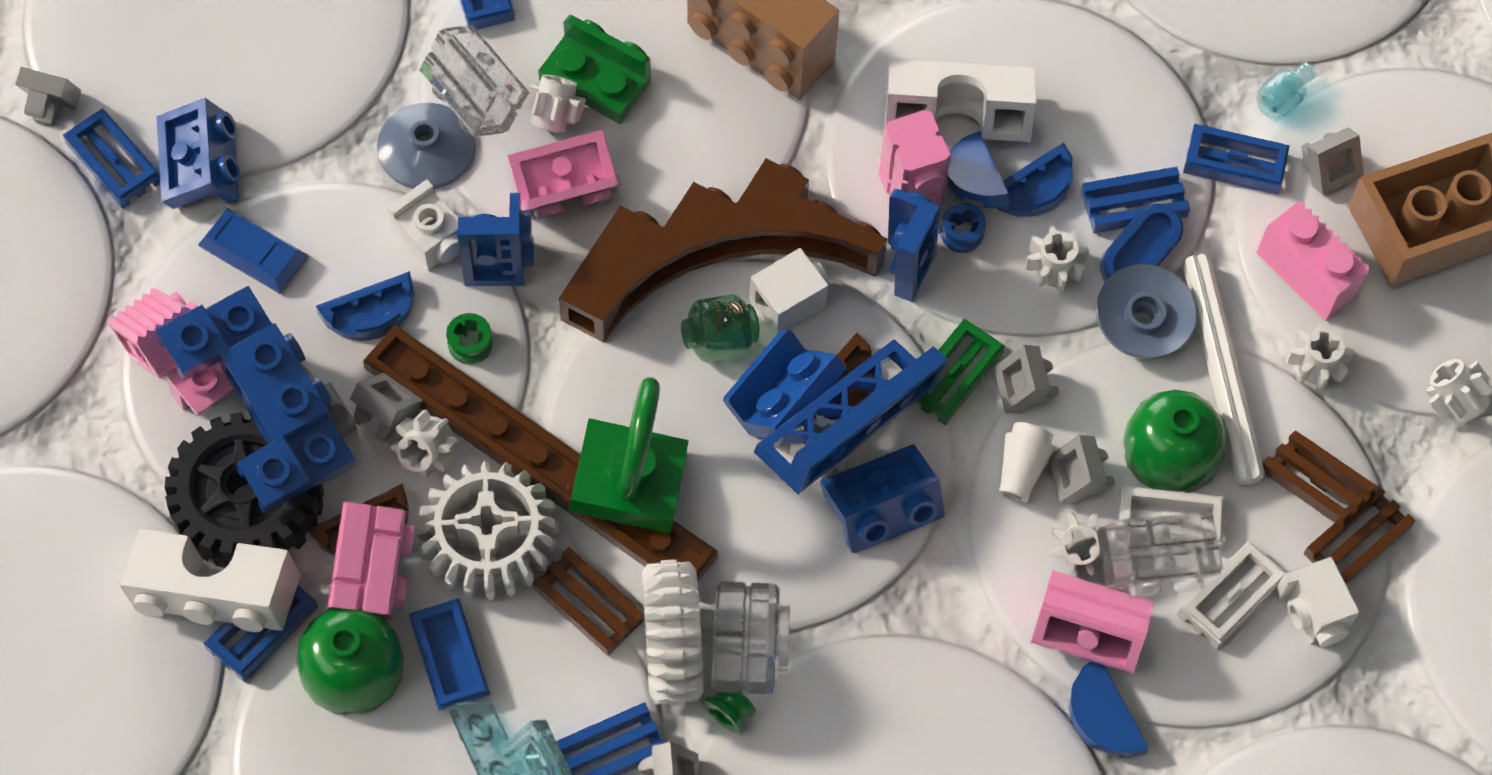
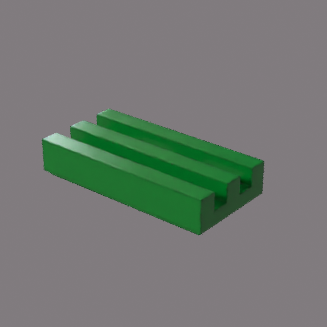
[917,318,1005,426]

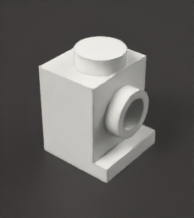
[387,179,460,271]
[1274,557,1359,647]

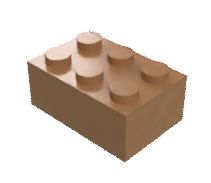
[687,0,840,100]
[1348,133,1492,288]

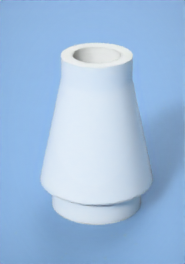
[998,422,1055,503]

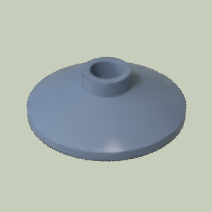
[377,103,475,189]
[1096,264,1197,359]

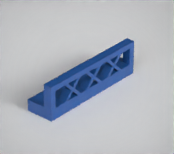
[754,339,948,494]

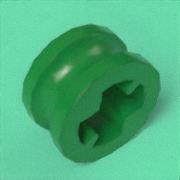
[446,313,493,364]
[702,681,756,733]

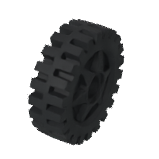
[164,412,324,568]

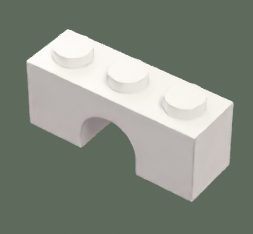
[885,58,1036,142]
[119,529,301,632]

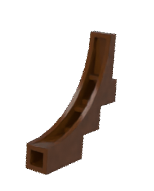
[559,158,887,343]

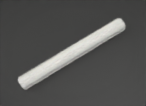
[1183,254,1265,486]

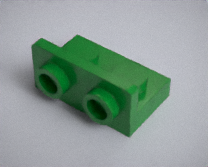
[538,14,651,124]

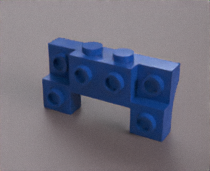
[156,285,356,514]

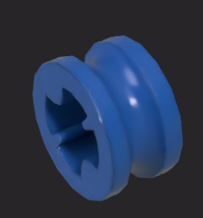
[940,203,986,253]

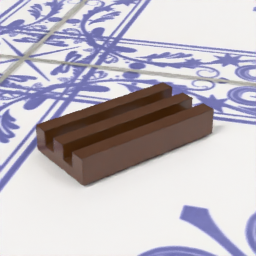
[1262,430,1377,529]
[1303,485,1416,585]
[532,547,645,656]

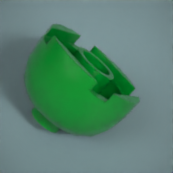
[1123,389,1227,493]
[296,608,404,715]

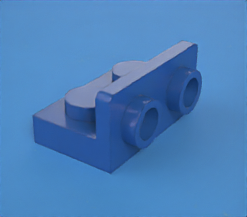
[156,98,241,209]
[888,189,940,302]
[457,193,534,286]
[723,329,847,438]
[820,444,945,553]

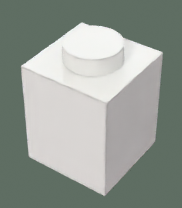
[749,248,830,335]

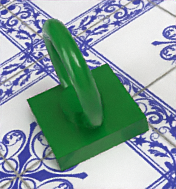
[568,377,689,534]

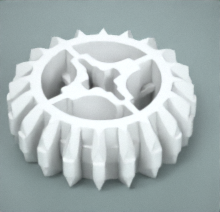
[417,460,559,601]
[642,560,703,706]

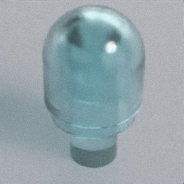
[1256,62,1317,118]

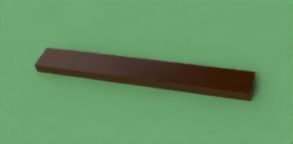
[363,325,718,581]

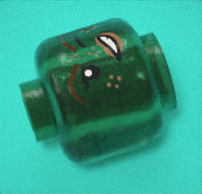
[681,294,760,363]

